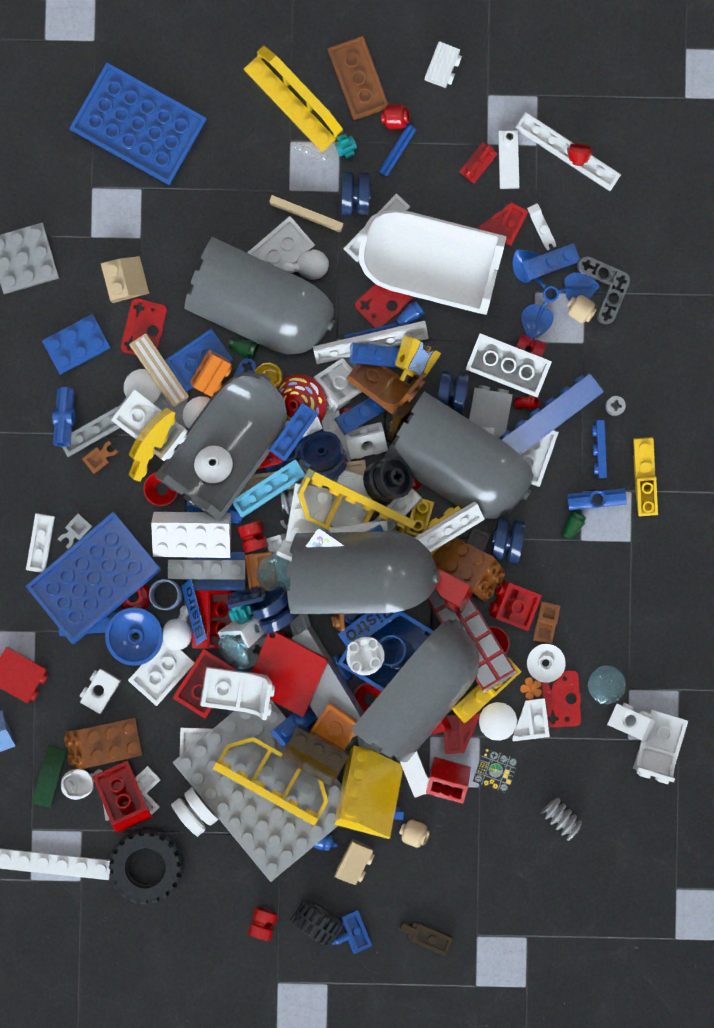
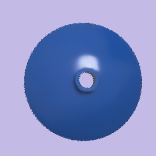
[105,608,163,666]

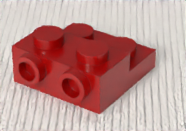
[489,581,542,631]

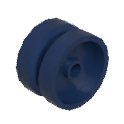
[342,172,371,215]
[437,370,469,415]
[300,431,348,480]
[491,517,525,563]
[250,587,299,634]

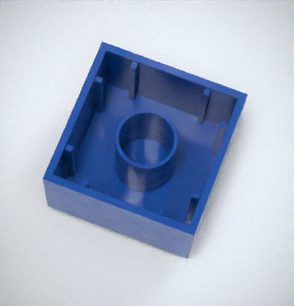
[338,611,434,691]

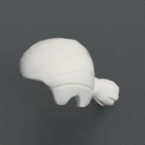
[284,249,329,280]
[163,605,192,650]
[61,769,103,800]

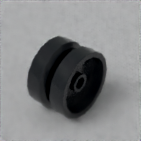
[363,456,413,503]

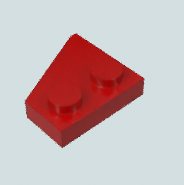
[478,203,529,246]
[444,713,480,754]

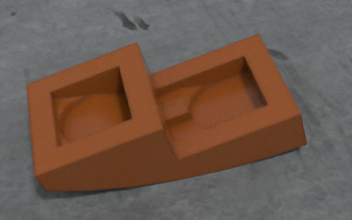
[533,602,560,645]

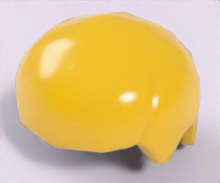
[254,362,283,389]

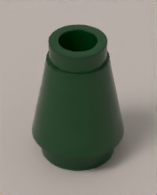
[229,337,259,359]
[562,510,587,540]

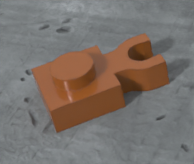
[82,441,119,474]

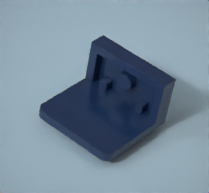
[227,586,266,616]

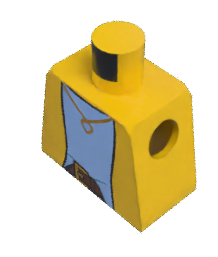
[395,335,441,385]

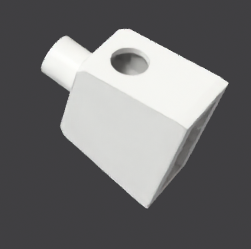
[218,616,265,649]

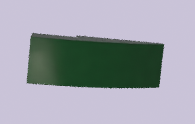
[32,746,67,808]

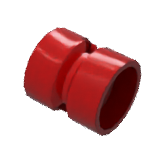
[516,334,547,357]
[237,521,268,553]
[247,907,279,941]

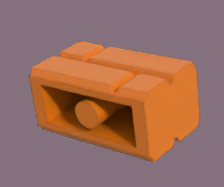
[190,350,232,397]

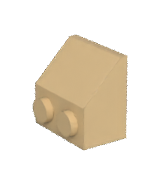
[101,256,149,303]
[335,838,375,885]

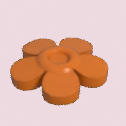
[520,678,542,700]

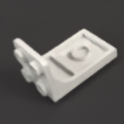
[110,389,187,461]
[200,667,275,720]
[633,710,688,784]

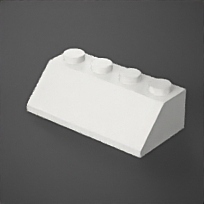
[466,333,552,397]

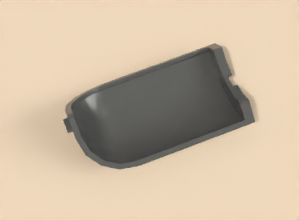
[184,237,335,354]
[154,372,287,521]
[383,391,534,519]
[287,531,440,614]
[351,619,480,762]

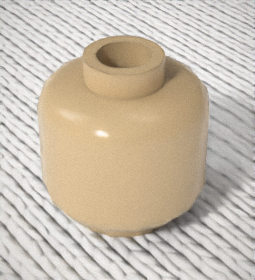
[567,295,596,323]
[399,819,429,848]

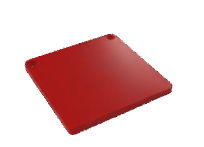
[252,631,328,717]

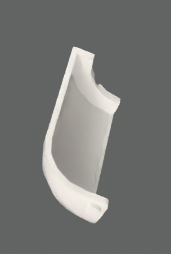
[357,210,507,315]

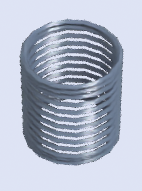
[149,579,183,610]

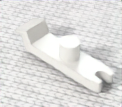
[527,203,556,250]

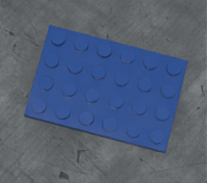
[69,63,207,186]
[26,512,162,645]

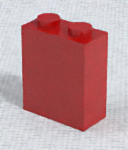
[0,647,49,703]
[426,756,471,804]

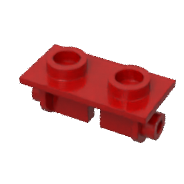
[459,142,498,184]

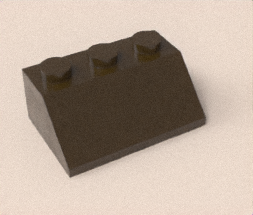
[281,724,351,787]

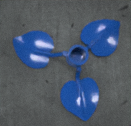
[512,249,599,338]

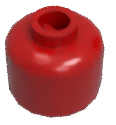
[381,104,410,130]

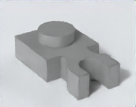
[58,514,93,549]

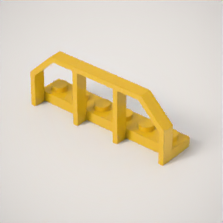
[244,46,343,153]
[297,469,416,533]
[212,737,328,826]

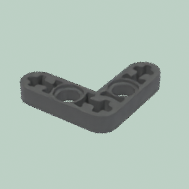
[577,256,630,325]

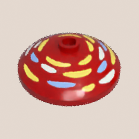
[277,374,327,423]

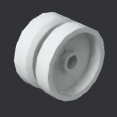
[171,787,218,837]

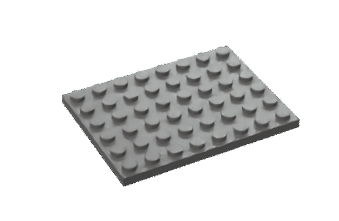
[172,700,341,882]

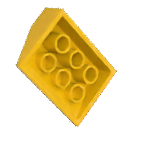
[334,745,403,839]

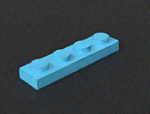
[233,459,306,518]

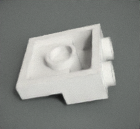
[313,358,362,412]

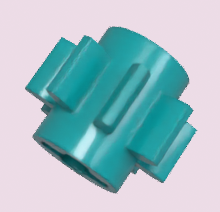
[334,134,357,159]
[229,604,252,624]

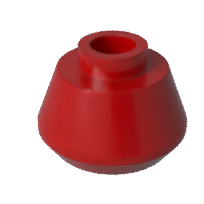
[567,143,593,166]

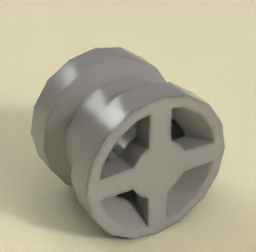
[605,396,626,416]

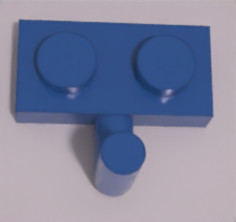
[332,910,372,954]

